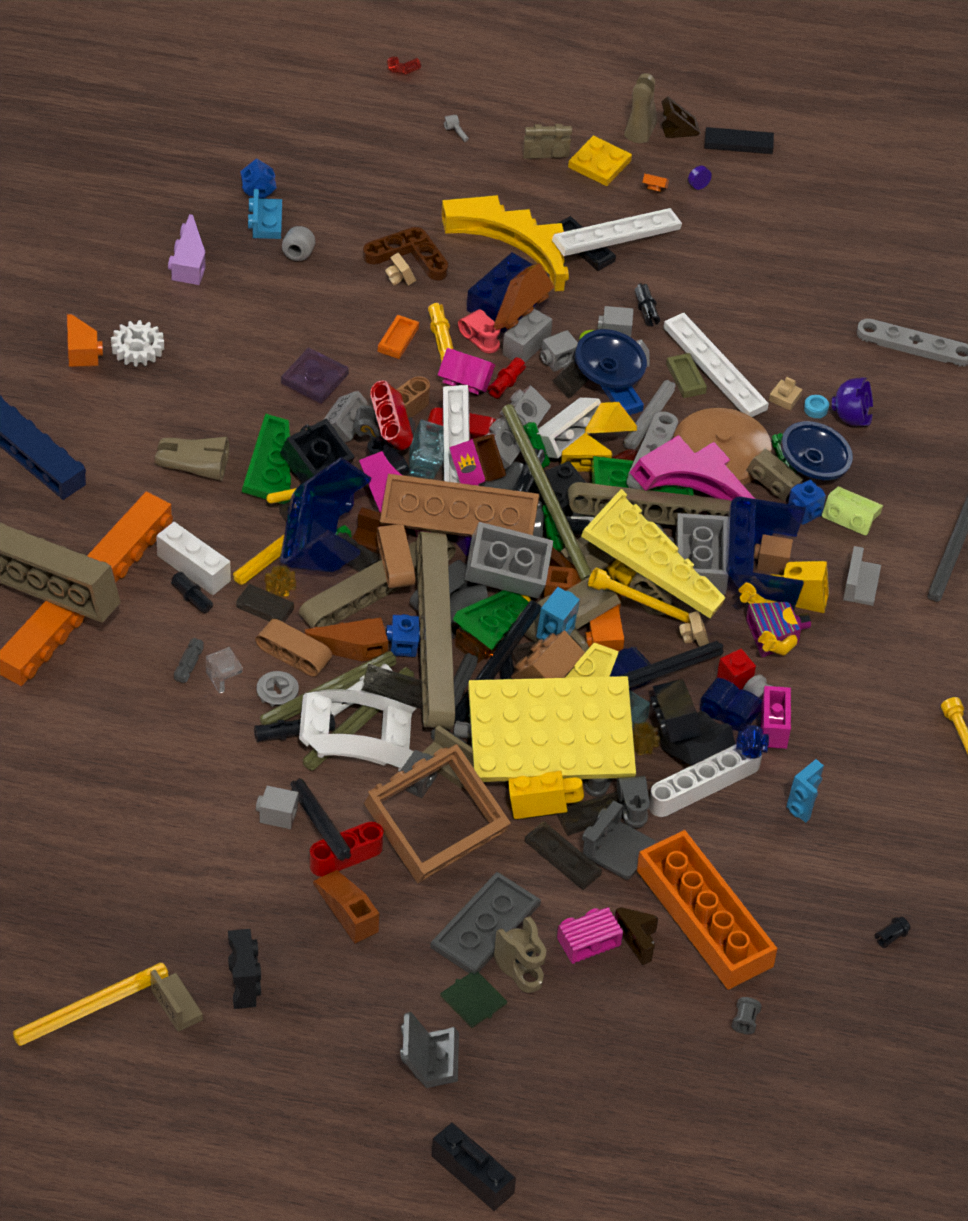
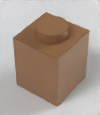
[754,534,793,574]

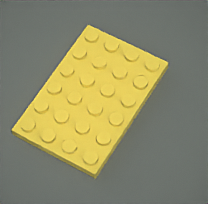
[468,676,636,782]

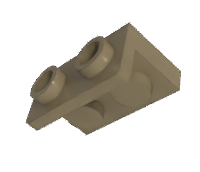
[746,448,803,501]

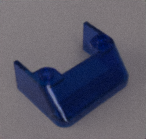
[280,457,372,573]
[726,497,806,610]

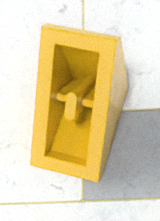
[585,402,637,434]
[561,433,612,472]

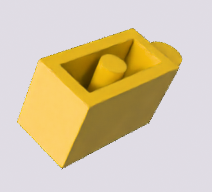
[508,770,584,819]

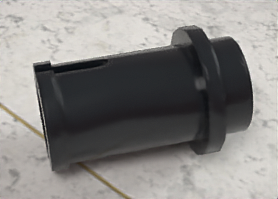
[875,916,911,948]

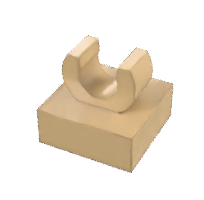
[385,253,416,286]
[769,377,803,410]
[679,611,709,647]

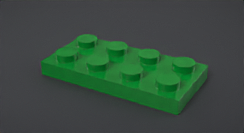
[591,456,694,496]

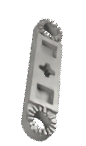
[857,319,968,367]
[627,412,678,490]

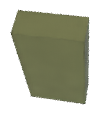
[666,353,707,398]

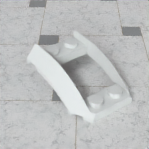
[299,689,416,771]

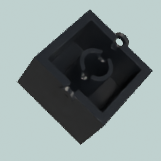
[280,418,355,486]

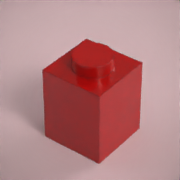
[717,648,756,696]

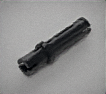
[254,714,335,742]

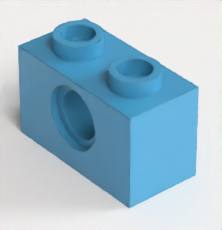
[536,587,580,640]

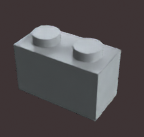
[502,309,552,362]

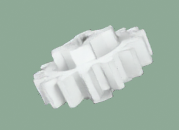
[111,320,164,367]

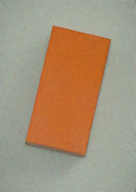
[377,315,419,359]

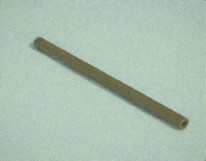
[502,404,592,581]

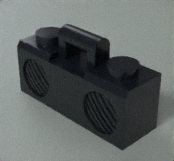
[432,1122,516,1211]

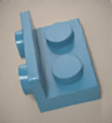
[248,189,282,239]
[786,759,824,823]

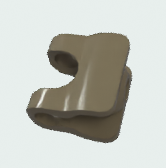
[494,916,546,993]

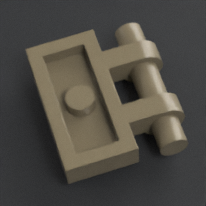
[523,124,572,159]

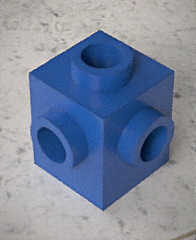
[240,158,277,199]
[787,479,826,525]
[386,614,420,657]

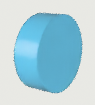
[804,395,829,418]

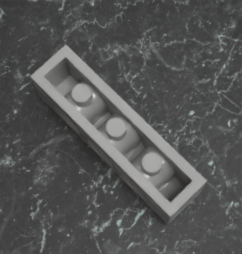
[485,385,551,469]

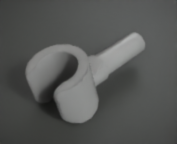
[444,115,469,142]

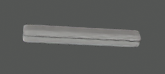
[623,380,675,451]

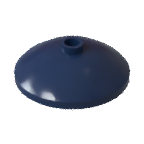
[575,329,647,388]
[781,421,853,480]

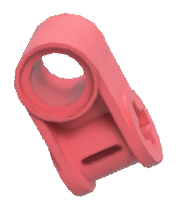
[458,309,501,353]

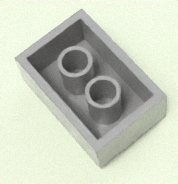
[675,513,729,594]
[464,522,553,598]

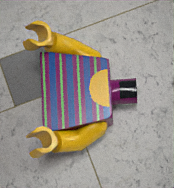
[738,582,811,657]

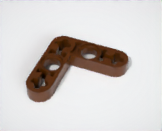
[363,227,448,281]

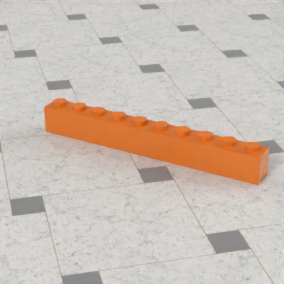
[0,491,173,686]

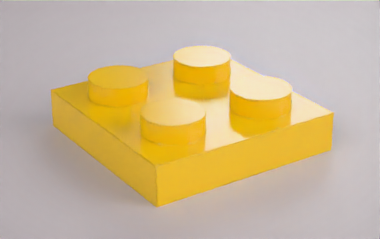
[568,135,632,186]

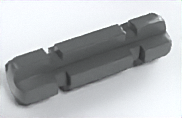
[174,638,204,683]

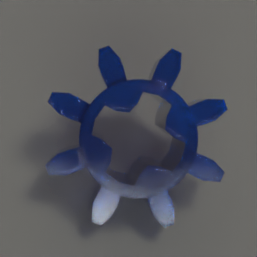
[736,725,769,759]

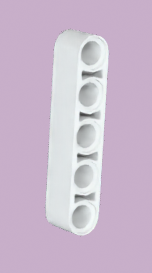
[649,739,763,817]

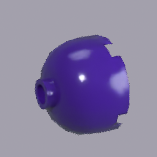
[832,377,873,427]

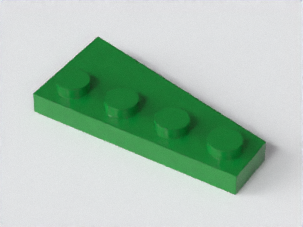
[241,413,292,506]
[453,590,529,650]

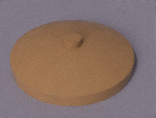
[674,408,772,485]

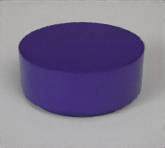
[688,166,712,190]

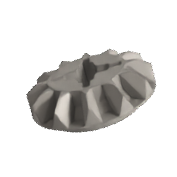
[257,671,299,707]

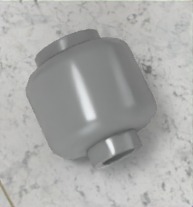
[282,226,315,261]

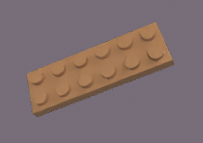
[380,474,539,537]

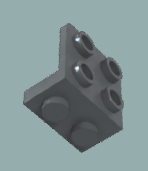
[582,801,656,880]
[400,1012,459,1088]

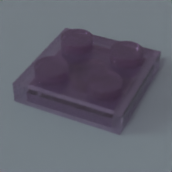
[281,347,349,404]

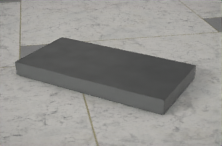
[430,872,541,977]

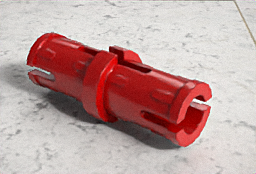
[488,357,526,398]

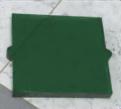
[440,972,507,1028]

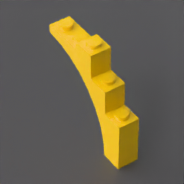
[441,195,569,291]

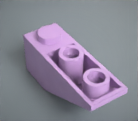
[168,214,205,285]

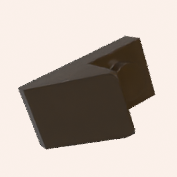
[661,97,701,138]
[615,907,658,966]

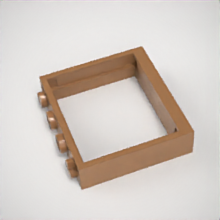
[364,744,511,884]

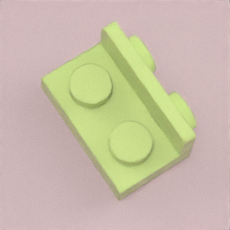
[822,486,883,535]

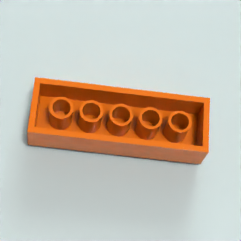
[637,830,777,990]

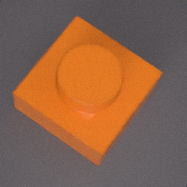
[642,173,669,192]

